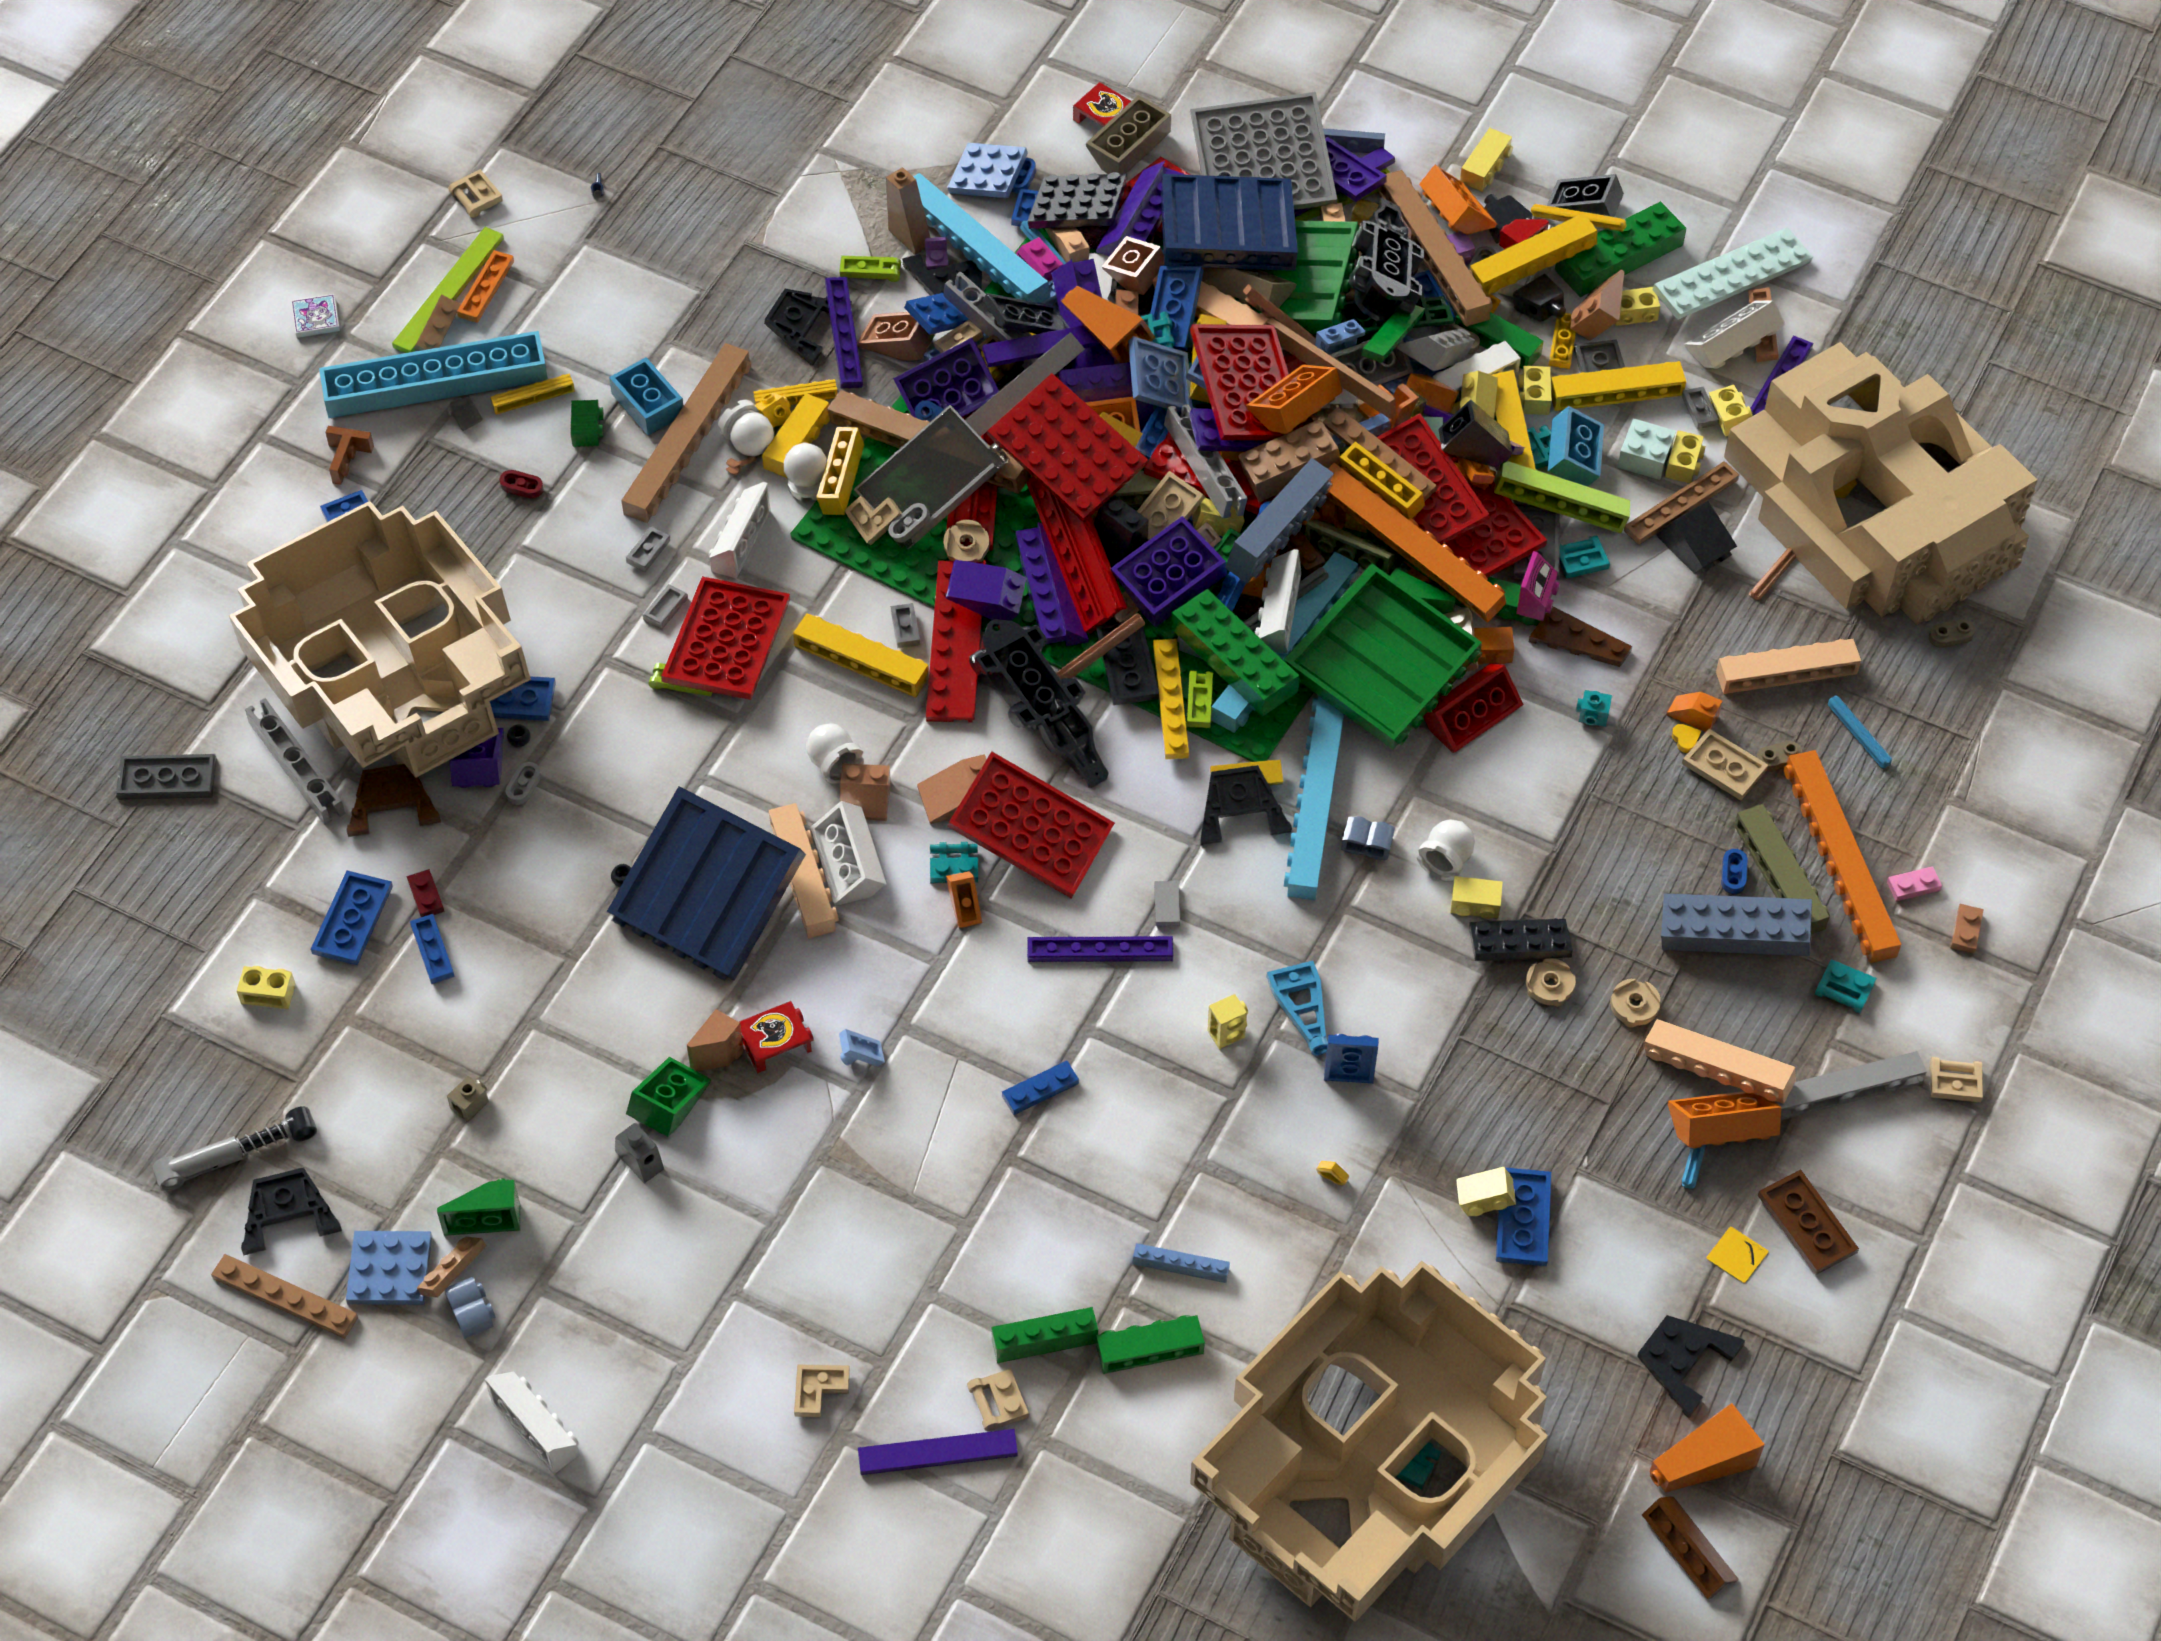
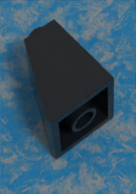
[1438,399,1513,468]
[1094,495,1149,580]
[1656,501,1737,573]

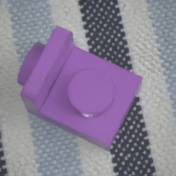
[925,237,948,270]

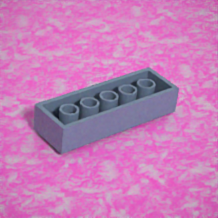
[1225,458,1334,583]
[1661,893,1812,956]

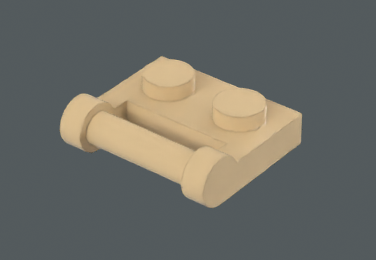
[448,169,503,218]
[1929,1057,1983,1102]
[967,1369,1029,1431]

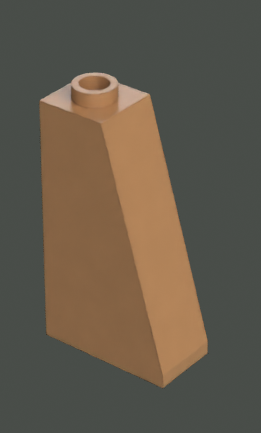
[886,167,931,255]

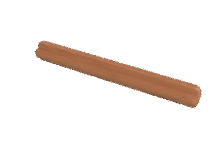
[1749,547,1796,600]
[1056,614,1145,679]

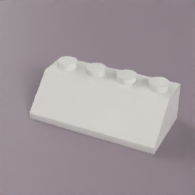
[1684,301,1785,369]
[708,482,770,579]
[1255,549,1301,653]
[810,801,886,905]
[485,1371,579,1474]

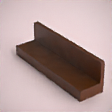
[1642,1496,1739,1599]

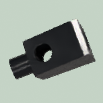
[1484,194,1533,244]
[1513,273,1566,322]

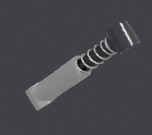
[152,1106,317,1192]

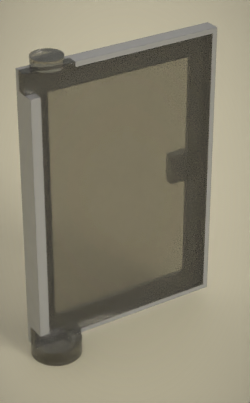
[854,405,1010,549]

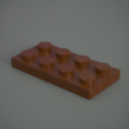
[1758,1169,1859,1275]

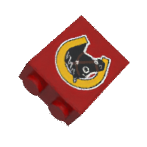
[1073,82,1131,127]
[739,1001,814,1074]

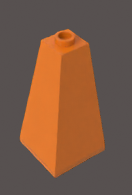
[1061,286,1156,363]
[1649,1403,1765,1493]

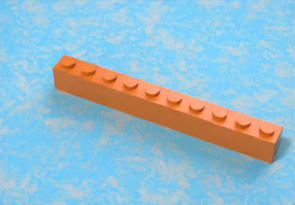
[1326,463,1506,623]
[1784,750,1902,963]

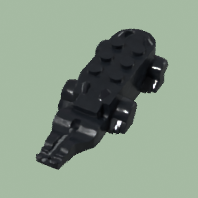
[1349,198,1424,322]
[969,619,1109,788]

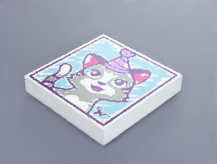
[291,294,340,338]

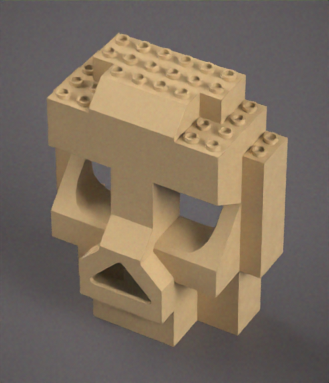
[1724,342,2038,625]
[229,501,531,778]
[1190,1260,1548,1622]

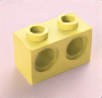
[1615,287,1661,326]
[1518,366,1552,415]
[1709,385,1753,437]
[1665,430,1706,483]
[237,966,296,1009]
[1207,994,1248,1049]

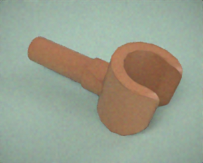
[726,456,757,475]

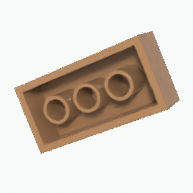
[1238,419,1342,502]

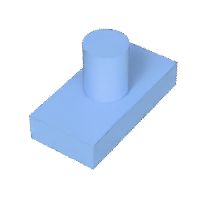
[839,1029,885,1067]

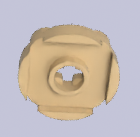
[944,520,990,563]
[1526,958,1576,1007]
[1610,979,1660,1028]

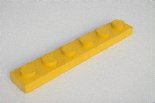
[1153,639,1189,760]

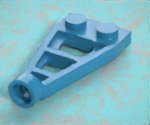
[1266,961,1328,1056]

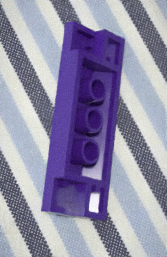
[1096,161,1184,257]
[1051,259,1114,369]
[1016,522,1089,646]

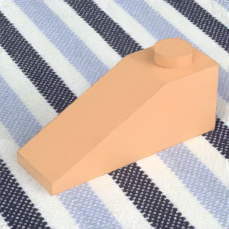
[1045,227,1089,263]

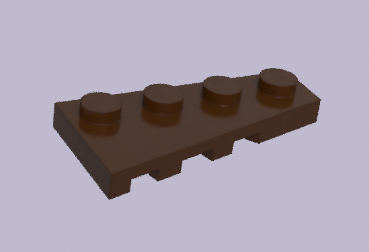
[1528,606,1632,667]

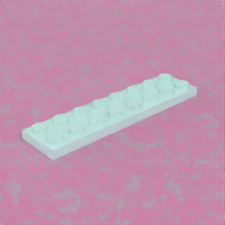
[1652,227,1813,320]

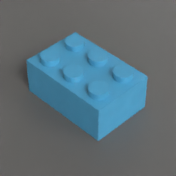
[609,357,684,435]
[1548,406,1604,487]

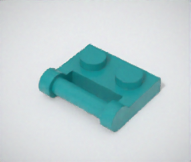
[1559,535,1610,579]
[1815,959,1877,1014]

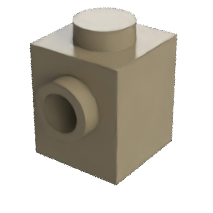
[447,1076,489,1122]

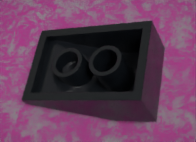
[1547,174,1624,217]

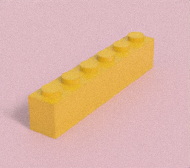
[1470,213,1597,295]
[1551,361,1686,411]
[1492,370,1536,470]
[793,613,929,698]

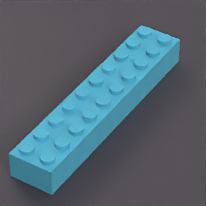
[319,331,548,419]

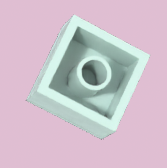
[1617,418,1676,480]

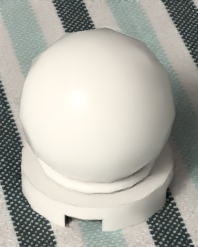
[718,400,774,457]
[784,443,827,500]
[806,723,865,784]
[1417,819,1475,881]

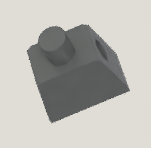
[615,1123,664,1184]

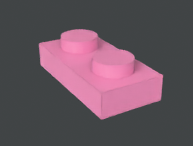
[1887,866,1942,902]

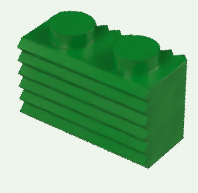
[570,399,604,447]

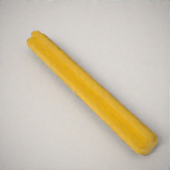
[1531,204,1626,232]

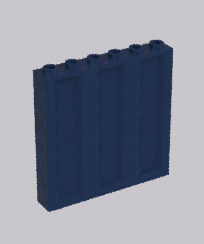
[1161,174,1298,271]
[607,786,806,981]

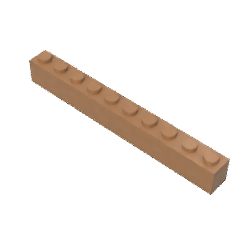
[1378,170,1493,326]
[621,343,751,523]
[827,390,1032,494]

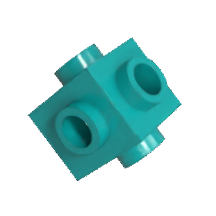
[1576,690,1612,727]

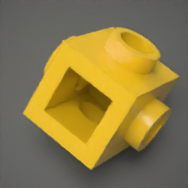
[755,393,791,428]

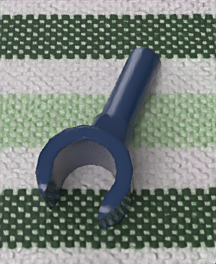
[590,173,604,196]

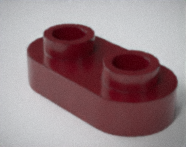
[499,470,544,499]

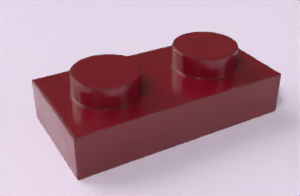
[406,869,445,917]

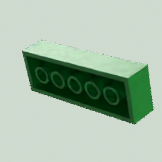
[1555,201,1687,297]
[1172,589,1299,716]

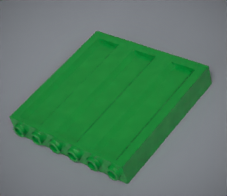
[1220,221,1359,334]
[1284,564,1482,750]

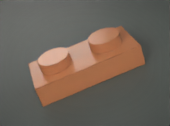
[1950,904,1984,954]

